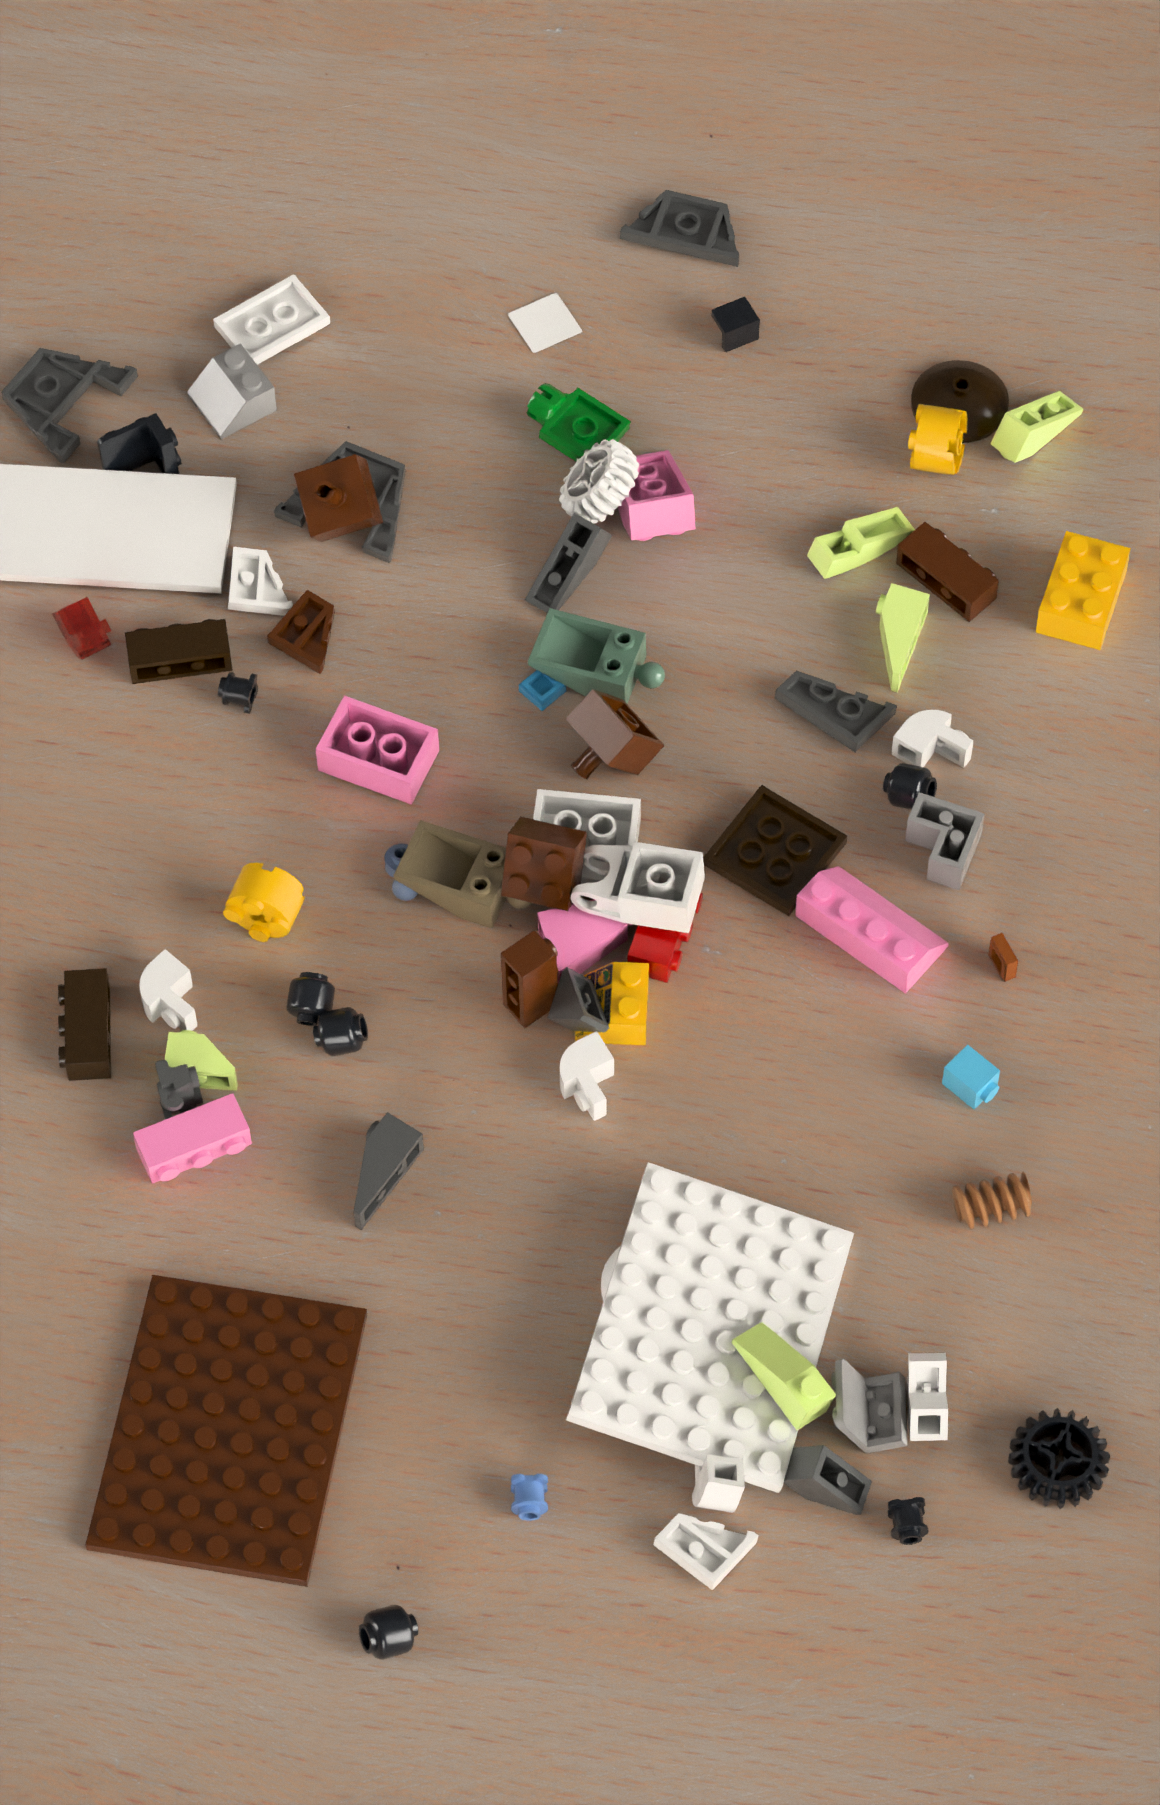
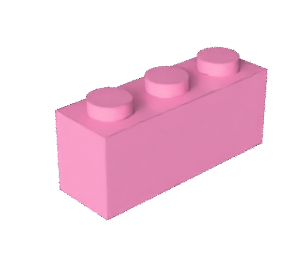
[133,1093,252,1184]

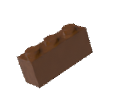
[896,522,999,622]
[501,930,558,1029]

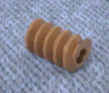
[952,1171,1032,1230]

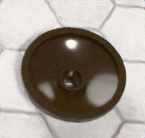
[911,360,1009,443]

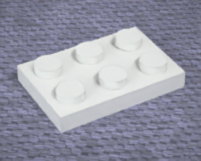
[213,274,330,365]

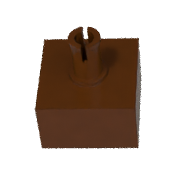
[294,454,383,542]
[566,689,665,780]

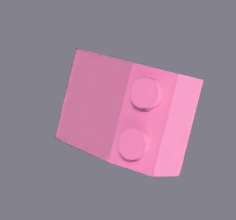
[618,450,696,541]

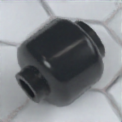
[883,763,937,810]
[286,972,335,1026]
[313,1007,368,1056]
[359,1605,418,1660]

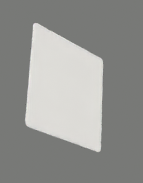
[508,293,582,353]

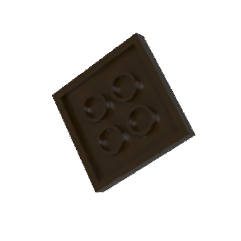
[703,785,847,916]

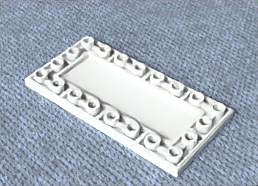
[0,464,237,594]

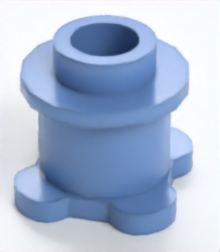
[511,1474,548,1521]

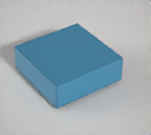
[518,670,566,711]

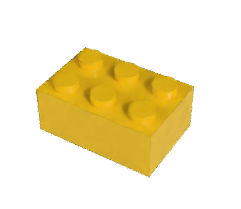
[1035,531,1131,650]

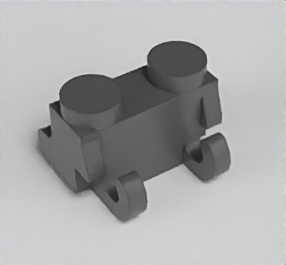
[155,1060,203,1120]

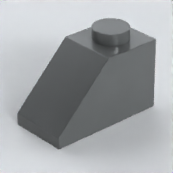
[783,1445,872,1515]

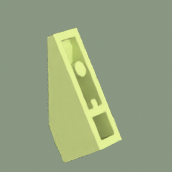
[991,391,1084,463]
[876,583,930,692]
[731,1322,836,1430]

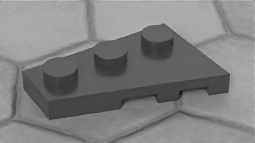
[774,670,897,752]

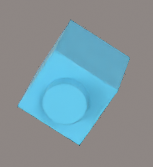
[942,1045,1000,1109]

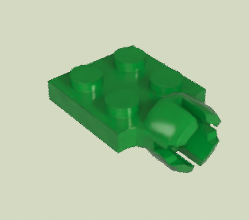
[527,383,631,462]

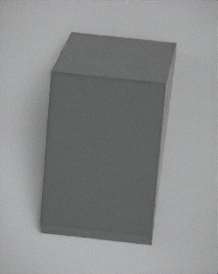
[548,967,609,1033]

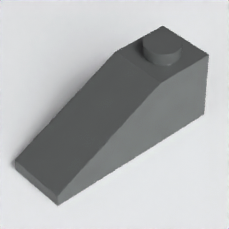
[525,513,613,613]
[354,1112,424,1230]

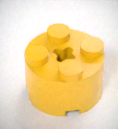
[908,404,967,475]
[223,862,305,942]

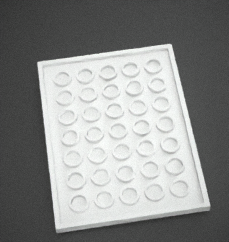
[566,1162,854,1493]

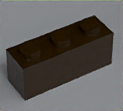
[125,619,233,684]
[58,968,111,1081]

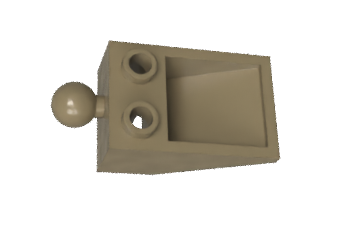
[393,820,532,928]

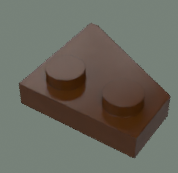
[267,590,335,674]

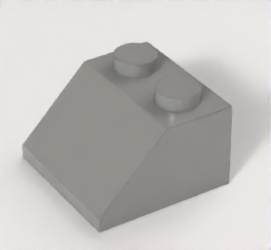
[187,343,277,440]

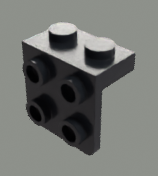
[97,413,182,474]

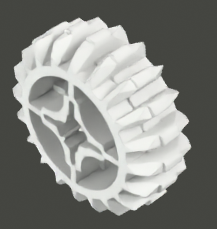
[559,439,639,524]

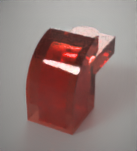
[52,597,111,660]

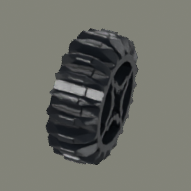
[1008,1408,1110,1509]

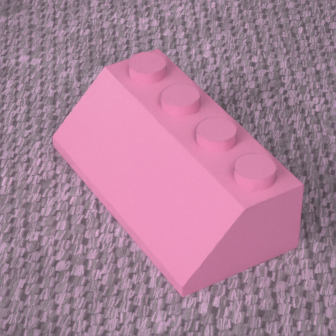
[795,866,949,994]

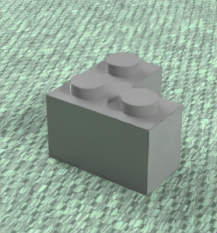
[905,792,985,890]

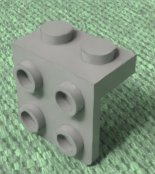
[831,1359,908,1454]

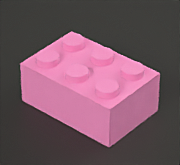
[316,696,439,805]

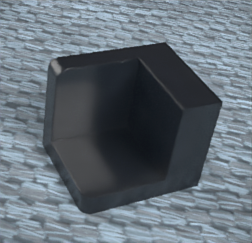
[711,296,760,352]

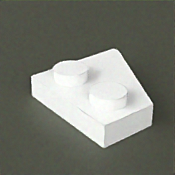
[228,547,293,616]
[653,1513,759,1590]

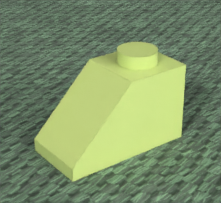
[165,1030,238,1091]

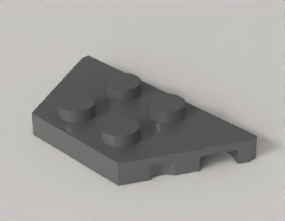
[620,190,739,267]

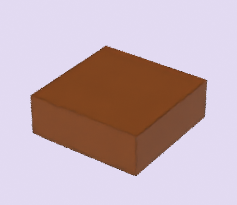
[988,933,1018,982]

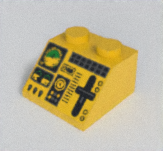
[575,962,649,1045]

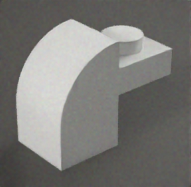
[892,710,973,768]
[139,949,197,1031]
[560,1031,614,1121]
[906,1353,948,1441]
[692,1454,745,1513]

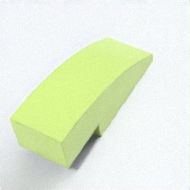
[807,507,915,579]

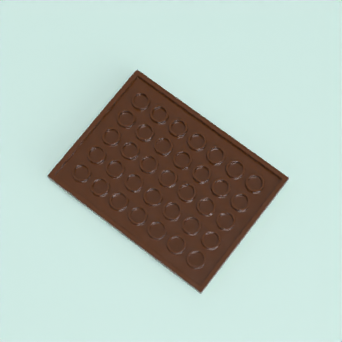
[85,1275,367,1587]

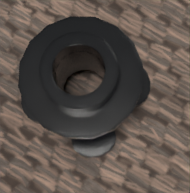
[218,672,258,714]
[887,1497,929,1545]

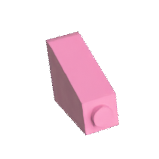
[537,899,633,984]

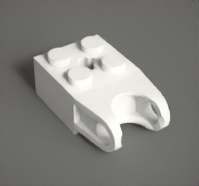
[570,842,705,933]

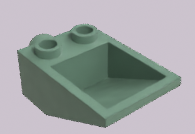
[528,608,665,704]

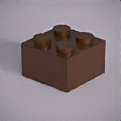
[501,816,587,911]

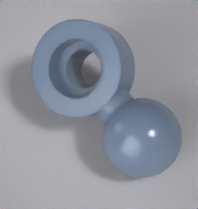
[384,844,418,901]

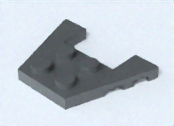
[1,348,138,464]
[274,441,406,563]

